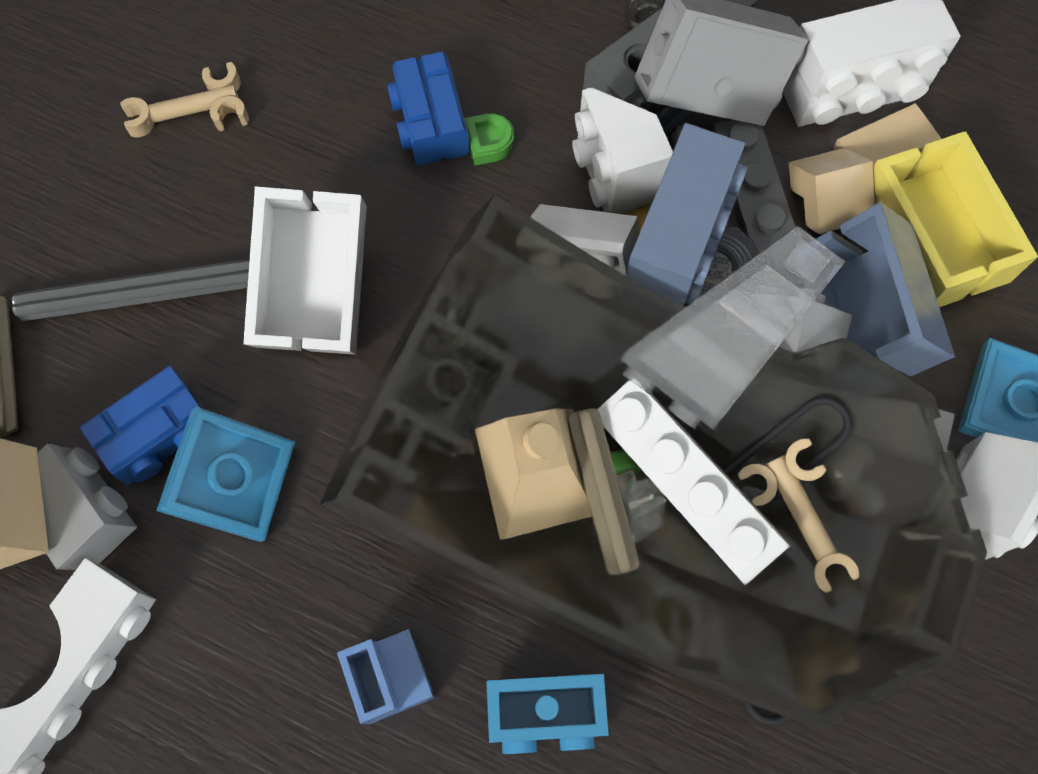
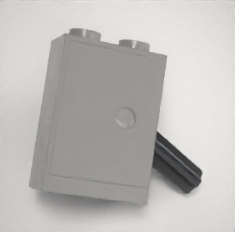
[634,0,809,137]

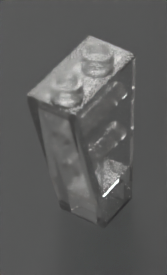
[620,226,845,429]

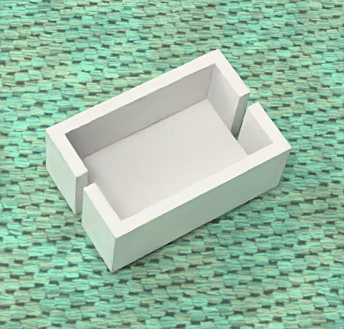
[783,0,961,127]
[244,187,367,355]

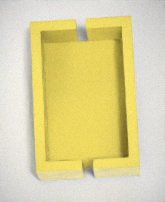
[873,131,1038,307]

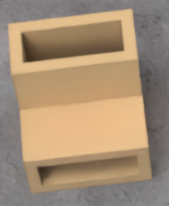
[789,148,875,234]

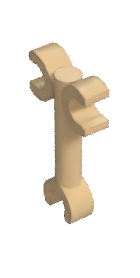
[120,62,249,137]
[738,439,859,593]

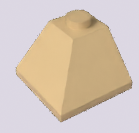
[475,408,592,540]

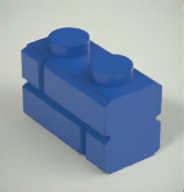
[387,51,469,166]
[80,366,205,485]

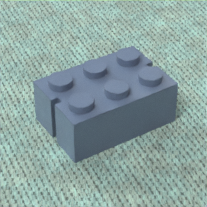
[622,123,748,321]
[792,202,955,399]

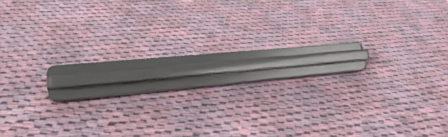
[12,258,250,321]

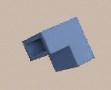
[337,629,435,724]

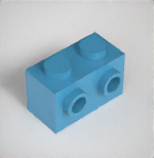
[486,674,609,754]

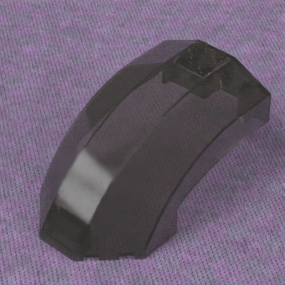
[319,195,987,729]

